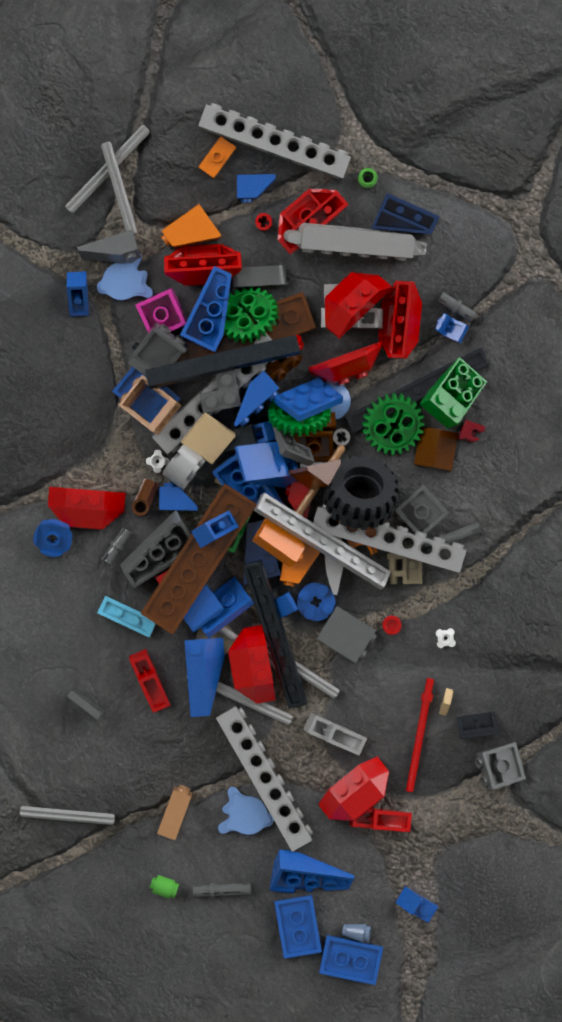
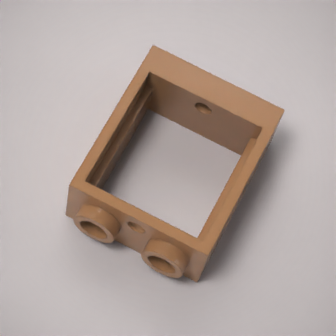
[119,375,182,436]
[157,785,193,840]

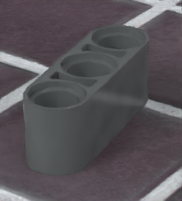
[231,265,287,288]

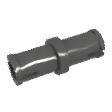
[438,292,476,322]
[101,527,133,565]

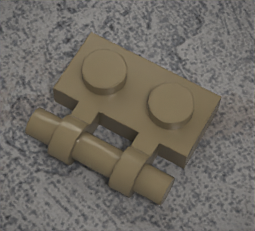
[387,545,422,584]

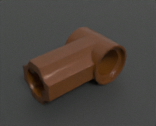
[132,478,160,517]

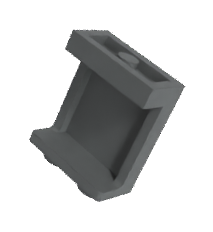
[128,323,188,376]
[317,606,377,663]

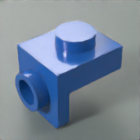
[435,313,469,343]

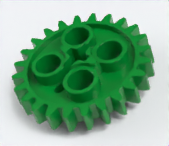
[224,287,279,344]
[362,393,425,455]
[268,400,331,437]

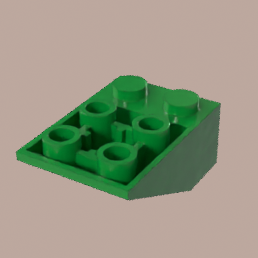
[420,357,487,429]

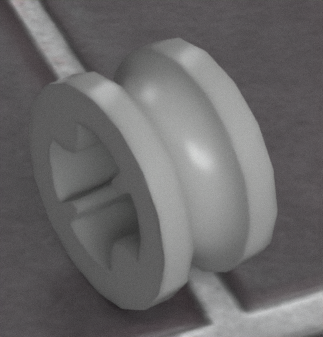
[333,429,350,446]

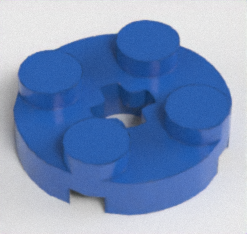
[33,519,72,557]
[297,583,335,621]

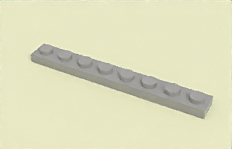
[254,493,391,590]

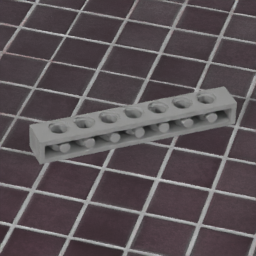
[198,103,351,181]
[152,333,276,454]
[313,504,467,573]
[216,705,313,852]

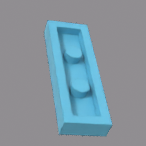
[97,596,156,637]

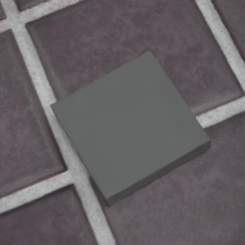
[67,688,104,720]

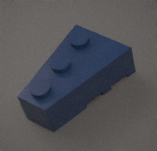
[371,192,440,234]
[244,520,281,585]

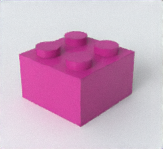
[136,288,187,333]

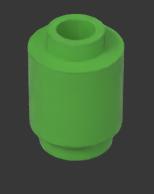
[358,168,378,190]
[149,875,179,899]

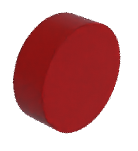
[382,615,402,635]

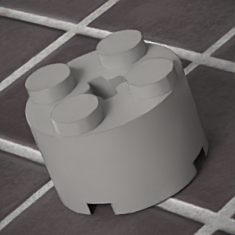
[162,444,206,490]

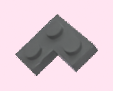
[199,370,241,413]
[273,427,314,466]

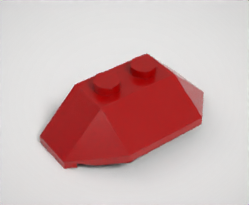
[278,189,349,255]
[164,244,242,286]
[325,272,392,339]
[378,281,422,359]
[308,341,382,386]
[48,487,126,529]
[228,625,275,704]
[318,757,389,821]

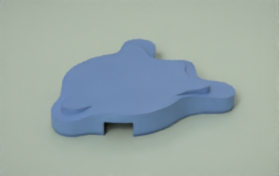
[97,254,153,301]
[218,786,274,835]

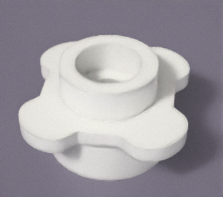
[146,450,169,473]
[436,628,456,648]

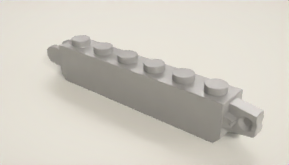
[284,223,427,261]

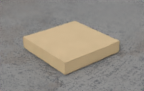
[181,412,236,464]

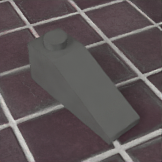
[77,230,141,264]

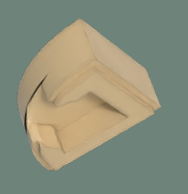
[439,688,453,716]

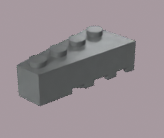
[120,510,191,588]

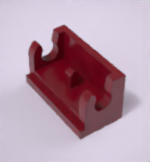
[457,420,486,442]

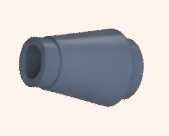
[342,924,371,943]

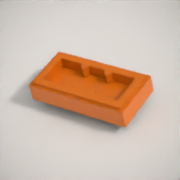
[198,136,236,179]

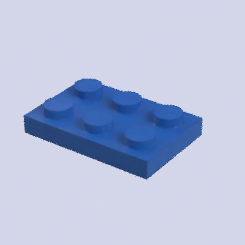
[112,366,181,423]
[274,378,343,421]
[200,576,254,638]
[274,894,322,959]
[319,935,383,985]

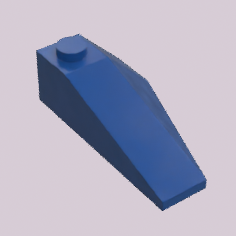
[180,266,232,352]
[212,453,284,510]
[184,638,225,717]
[270,850,354,893]

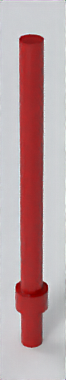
[406,678,434,792]

